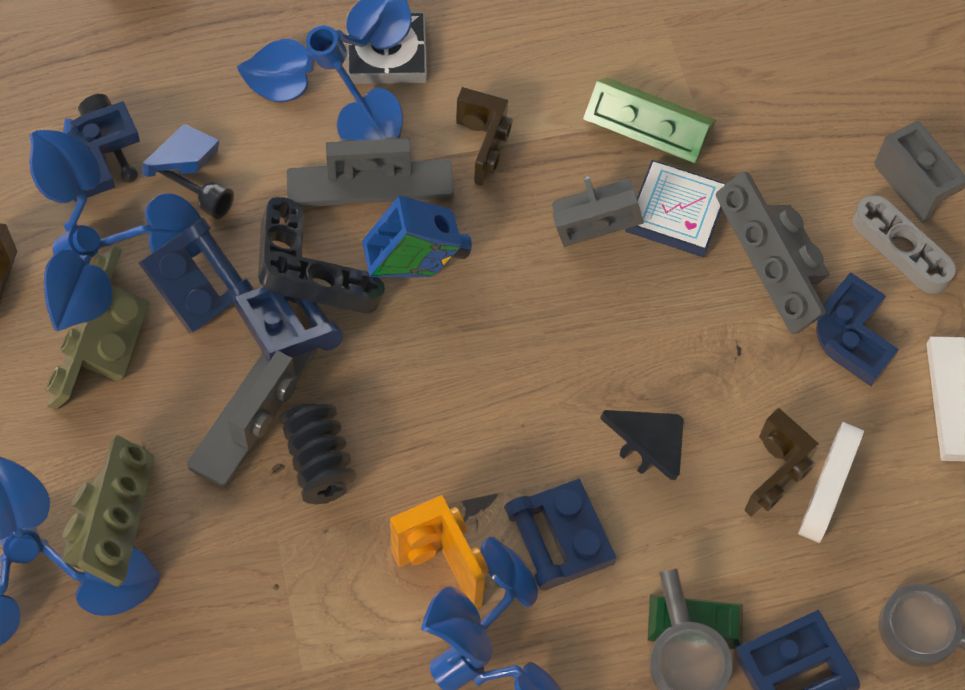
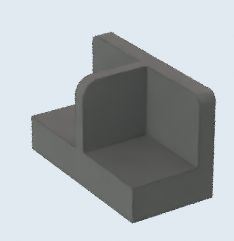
[875,120,965,223]
[552,176,644,247]

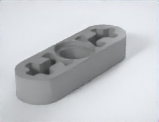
[853,195,956,294]

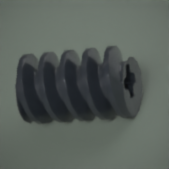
[279,403,356,505]

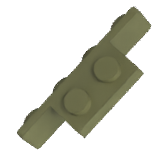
[46,245,149,410]
[62,435,154,587]

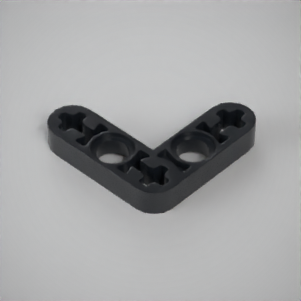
[258,197,385,313]

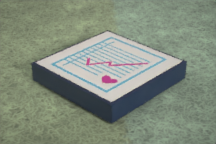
[625,160,726,258]

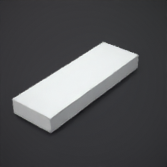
[926,337,965,461]

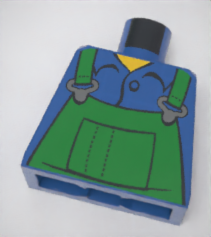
[362,196,472,277]

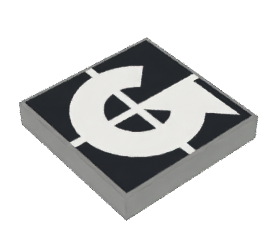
[347,12,427,84]

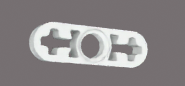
[798,422,864,543]

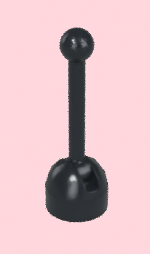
[78,94,138,183]
[156,170,234,219]

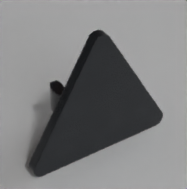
[600,410,684,480]

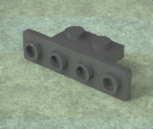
[287,137,454,207]
[715,172,830,334]
[187,349,317,488]

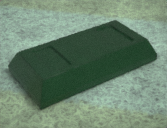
[647,594,743,650]

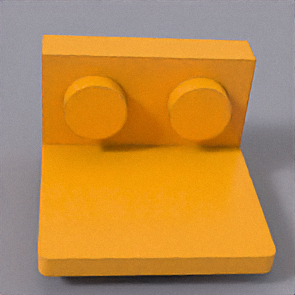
[390,495,488,609]

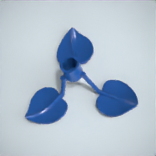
[237,0,412,141]
[29,130,202,331]
[0,457,160,645]
[421,537,561,690]

